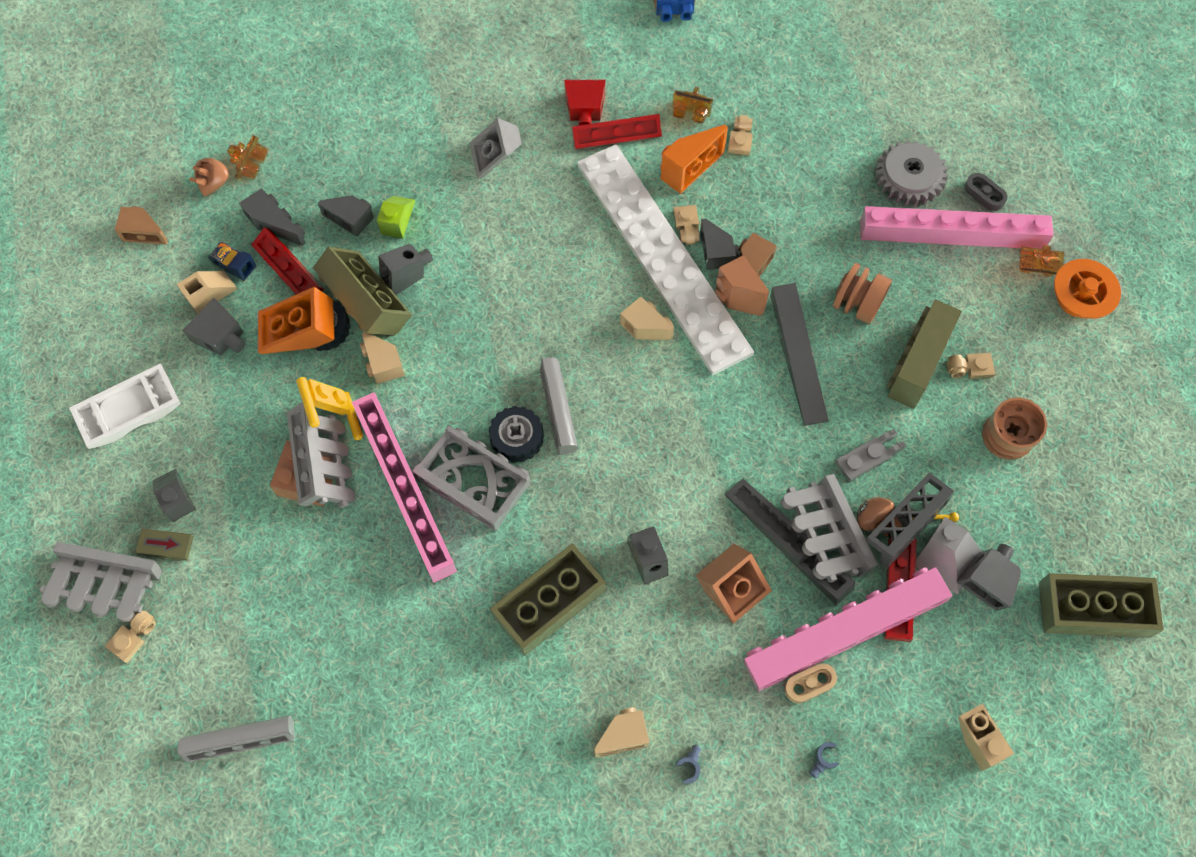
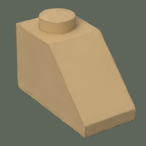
[594,707,650,758]

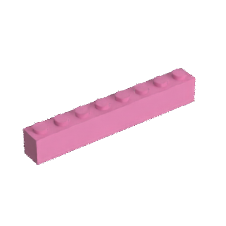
[860,206,1053,249]
[352,392,457,583]
[744,567,953,692]

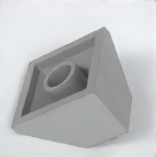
[470,118,522,179]
[915,517,982,595]

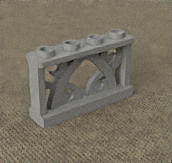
[412,425,531,531]

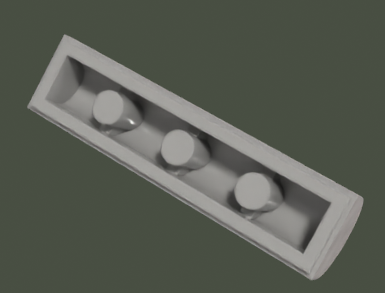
[540,358,578,455]
[178,715,295,763]

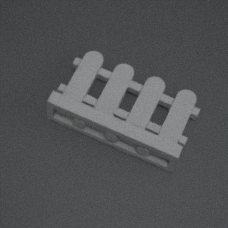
[287,402,356,508]
[781,474,878,583]
[39,542,162,622]

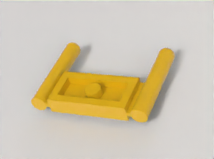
[296,377,363,440]

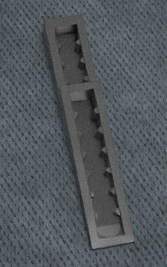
[770,283,828,426]
[725,479,855,606]

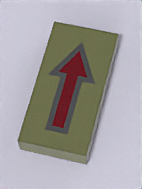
[135,529,194,561]

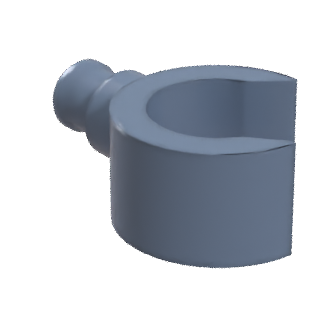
[809,742,840,778]
[676,745,701,784]

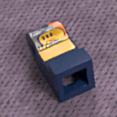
[208,242,257,281]

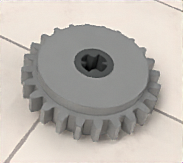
[875,140,949,206]

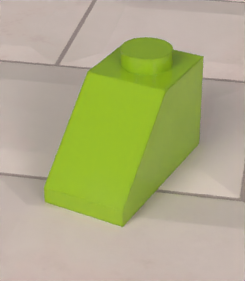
[377,196,415,238]

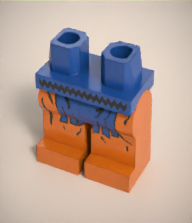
[654,0,695,22]

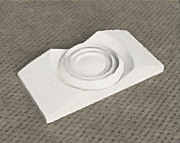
[69,363,181,449]

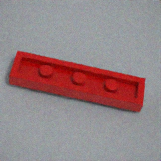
[572,114,662,149]
[251,227,325,294]
[884,536,916,642]

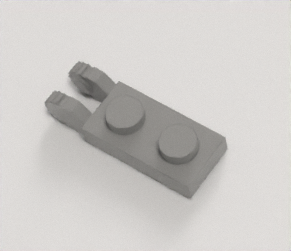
[835,429,906,482]

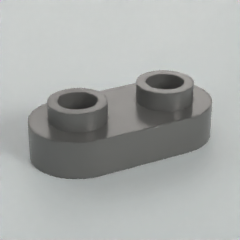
[965,173,1008,211]

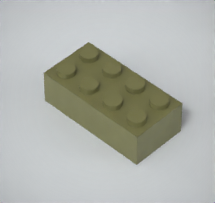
[313,246,412,335]
[886,299,962,409]
[490,543,606,656]
[1039,573,1164,638]

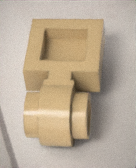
[728,115,753,156]
[673,205,699,245]
[946,353,995,379]
[105,610,156,663]

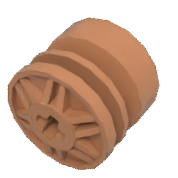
[833,263,893,325]
[982,397,1048,460]

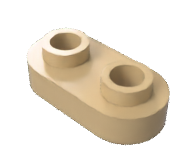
[785,663,837,704]

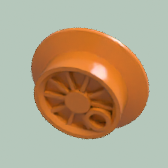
[1054,259,1121,319]

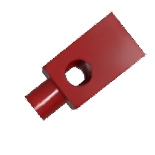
[564,80,606,125]

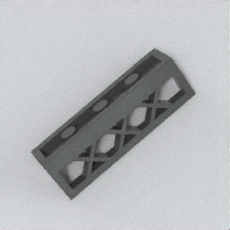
[866,473,954,569]

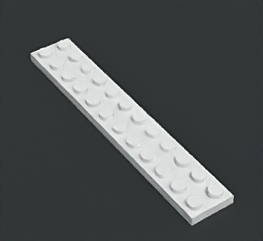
[577,144,754,376]

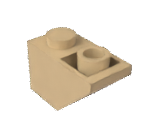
[176,271,237,314]
[620,297,674,340]
[360,333,405,384]
[958,704,1014,771]

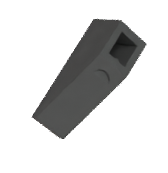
[239,188,306,246]

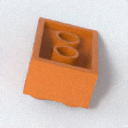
[660,124,728,194]
[258,287,334,354]

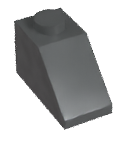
[317,195,374,236]
[700,219,739,270]
[153,469,196,522]

